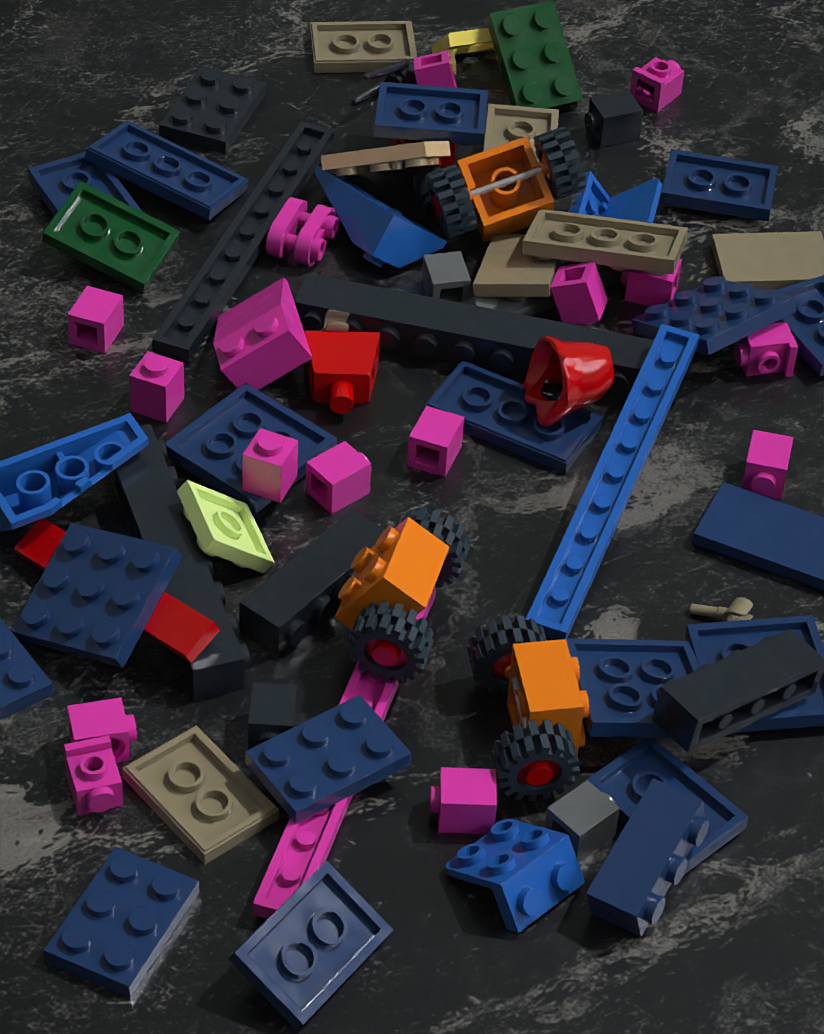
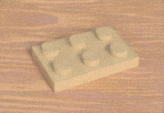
[321,141,451,177]

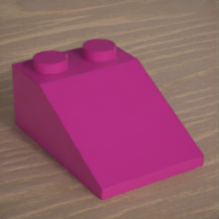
[213,278,312,390]

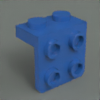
[568,171,662,223]
[445,819,585,933]

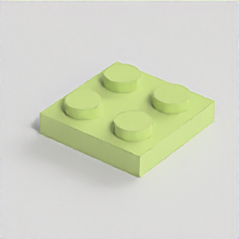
[177,480,275,574]

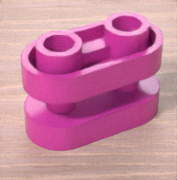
[266,197,340,267]

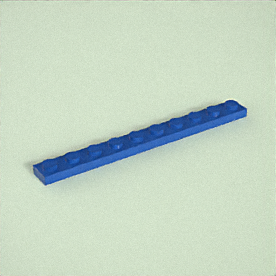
[525,324,699,640]

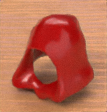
[522,336,615,427]

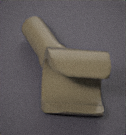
[320,310,349,332]
[690,597,753,622]

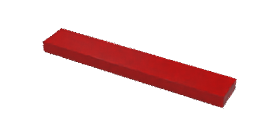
[14,518,220,663]

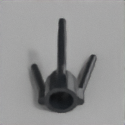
[351,59,417,104]

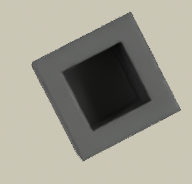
[422,251,471,302]
[545,780,620,863]

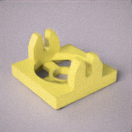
[431,28,501,75]

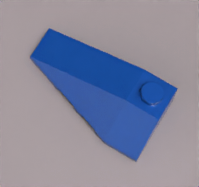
[314,165,447,268]
[0,413,149,532]

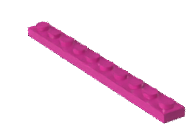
[253,586,436,919]

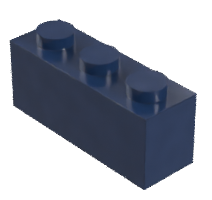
[586,778,709,937]

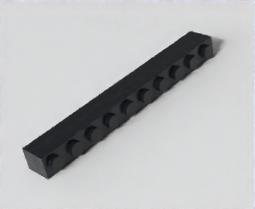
[294,273,678,406]

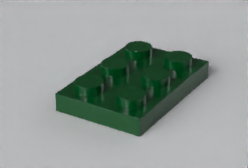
[486,0,583,109]
[42,181,180,293]

